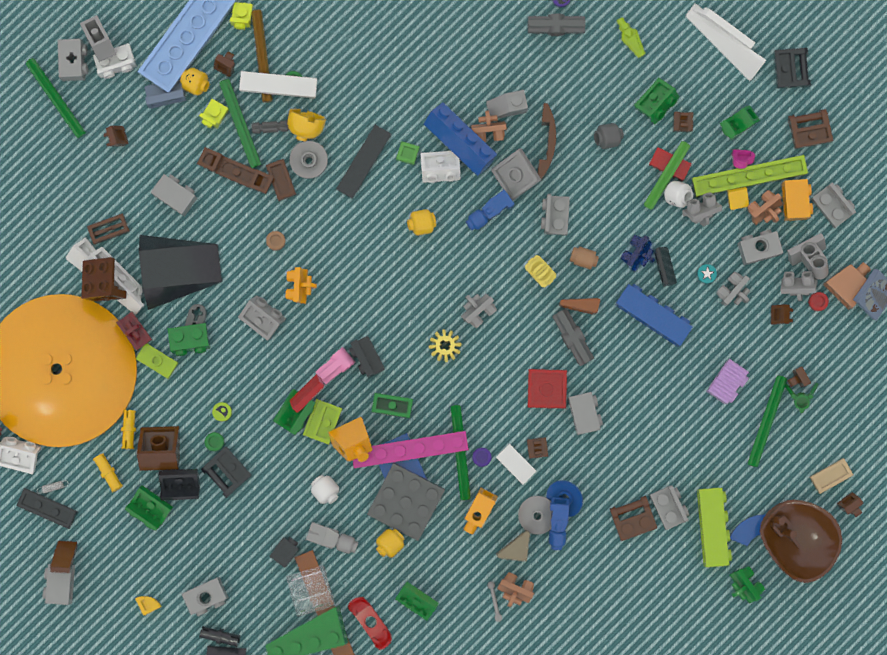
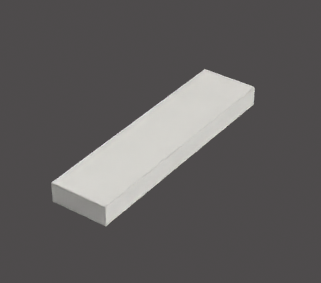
[239,71,317,98]

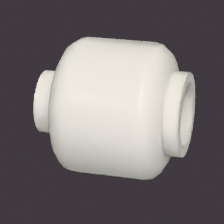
[664,181,693,208]
[311,475,339,504]

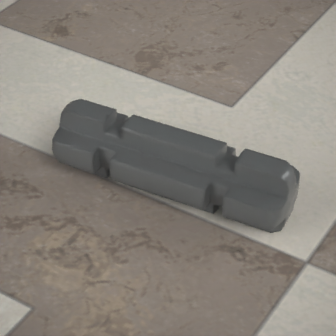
[251,120,289,134]

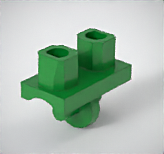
[730,566,765,604]

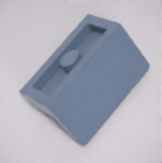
[145,81,186,109]

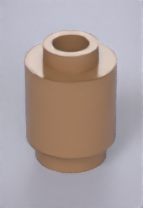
[570,246,599,270]

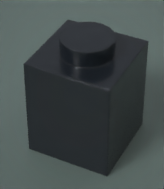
[269,536,300,568]

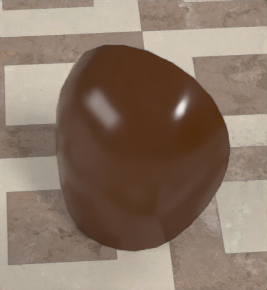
[760,500,842,583]

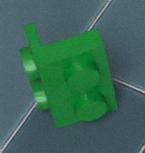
[168,323,211,356]
[273,389,316,435]
[125,485,173,531]

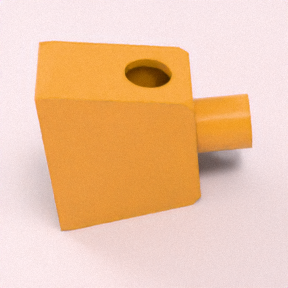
[328,417,372,462]
[464,488,498,534]

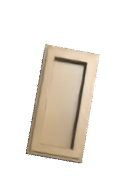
[810,458,853,494]

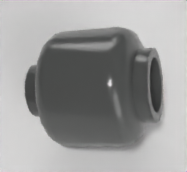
[594,123,624,149]

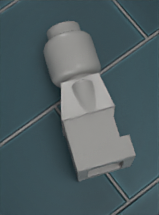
[306,522,359,554]

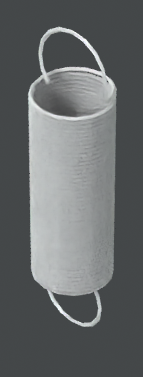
[37,480,68,494]

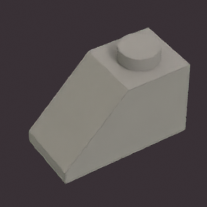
[486,90,528,119]

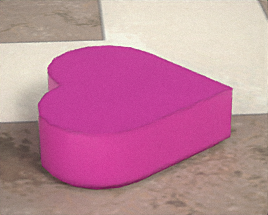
[732,149,755,169]

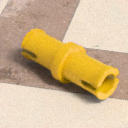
[121,410,137,450]
[93,453,123,492]

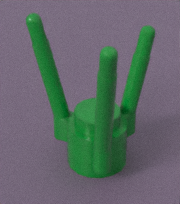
[785,383,818,413]

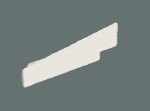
[686,4,766,80]
[66,237,144,315]

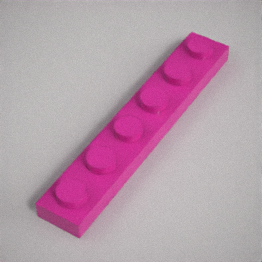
[353,431,469,468]

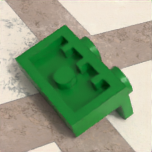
[634,77,679,125]
[395,582,439,621]

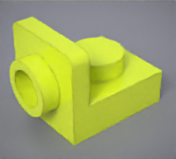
[230,2,253,30]
[199,99,229,128]

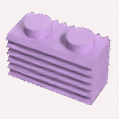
[706,359,749,404]

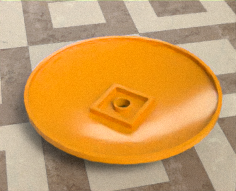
[0,294,137,447]

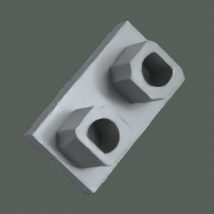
[682,192,722,226]
[716,271,750,306]
[780,271,818,301]
[461,294,497,328]

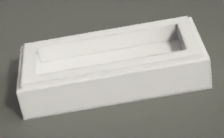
[496,444,536,485]

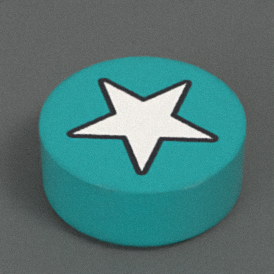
[697,264,717,284]

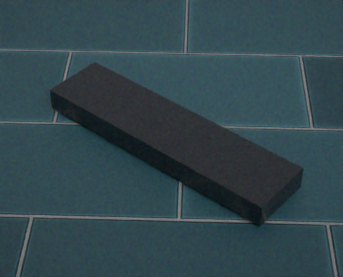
[336,124,392,199]

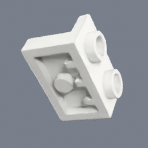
[93,44,137,79]
[421,151,460,183]
[0,437,41,474]

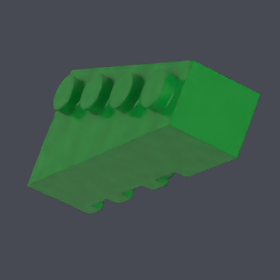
[265,605,349,655]

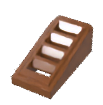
[559,298,600,315]

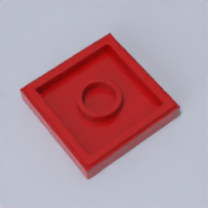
[527,369,567,409]

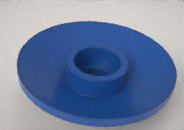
[546,480,583,517]

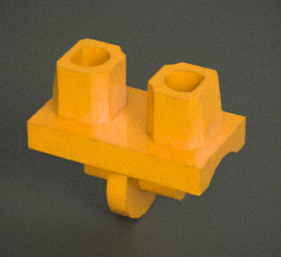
[285,267,317,304]

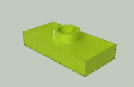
[136,344,179,379]

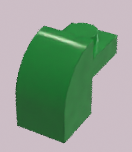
[720,105,760,140]

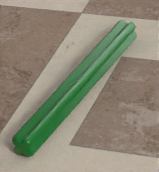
[25,58,85,138]
[219,79,261,168]
[748,375,787,467]
[451,405,471,500]

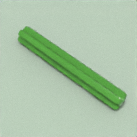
[644,141,690,210]

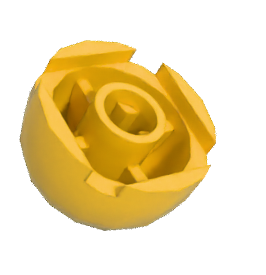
[287,108,326,141]

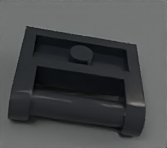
[774,48,811,89]
[201,446,252,498]

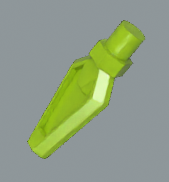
[617,17,645,58]

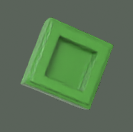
[396,141,420,165]

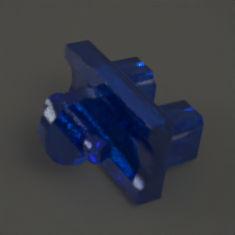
[620,235,655,272]

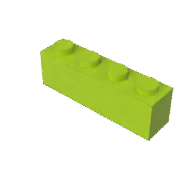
[697,488,732,567]

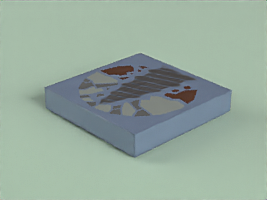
[853,269,887,321]

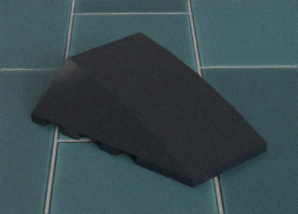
[139,235,222,310]

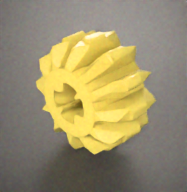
[525,255,556,288]
[429,329,461,362]

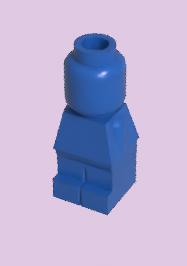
[465,190,515,231]
[548,497,570,550]

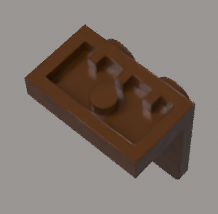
[81,257,127,302]

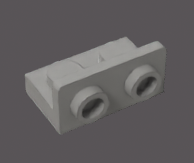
[811,183,856,229]
[541,194,570,236]
[238,296,286,341]
[649,485,689,530]

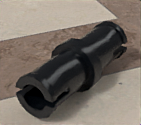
[199,626,240,647]

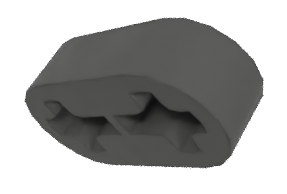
[185,304,207,326]

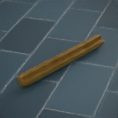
[252,10,272,103]

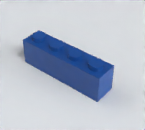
[424,102,497,176]
[615,284,693,347]

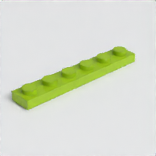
[691,155,808,197]

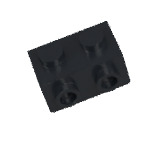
[349,336,385,378]
[158,469,200,501]

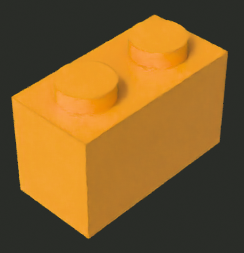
[781,179,813,221]

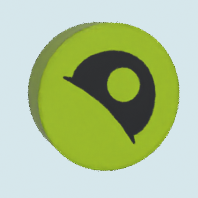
[212,402,232,422]

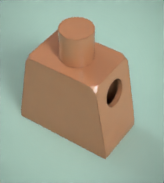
[823,262,871,310]

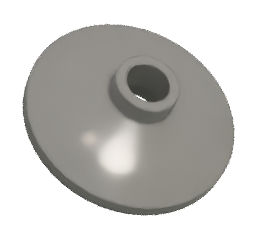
[290,141,328,179]
[518,496,552,534]

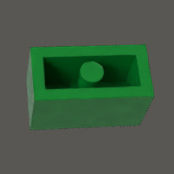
[372,393,413,419]

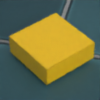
[727,187,749,210]

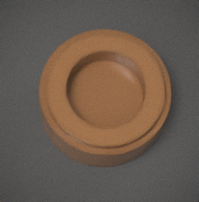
[266,231,286,251]

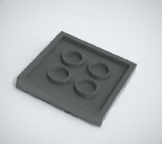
[367,463,445,541]

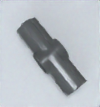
[528,13,585,36]
[552,308,595,366]

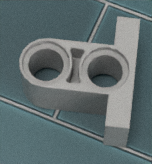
[787,233,829,279]

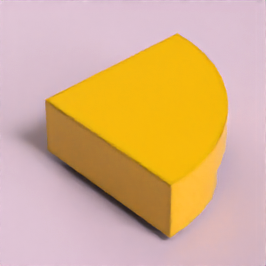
[135,596,162,616]

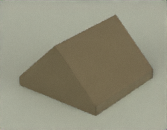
[496,530,530,562]

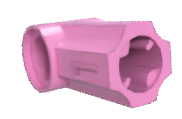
[316,347,355,385]

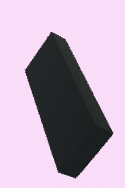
[16,488,78,529]

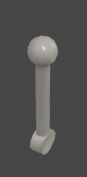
[487,582,502,622]

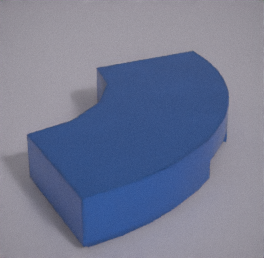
[730,514,765,546]

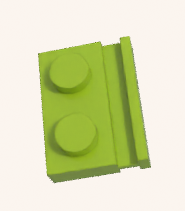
[303,399,342,445]

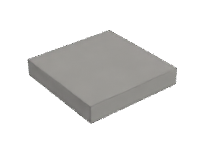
[491,148,541,201]

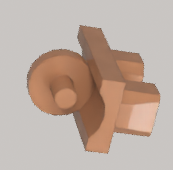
[471,111,507,142]
[747,190,783,225]
[497,572,534,607]

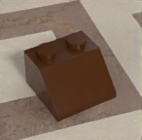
[137,426,180,471]

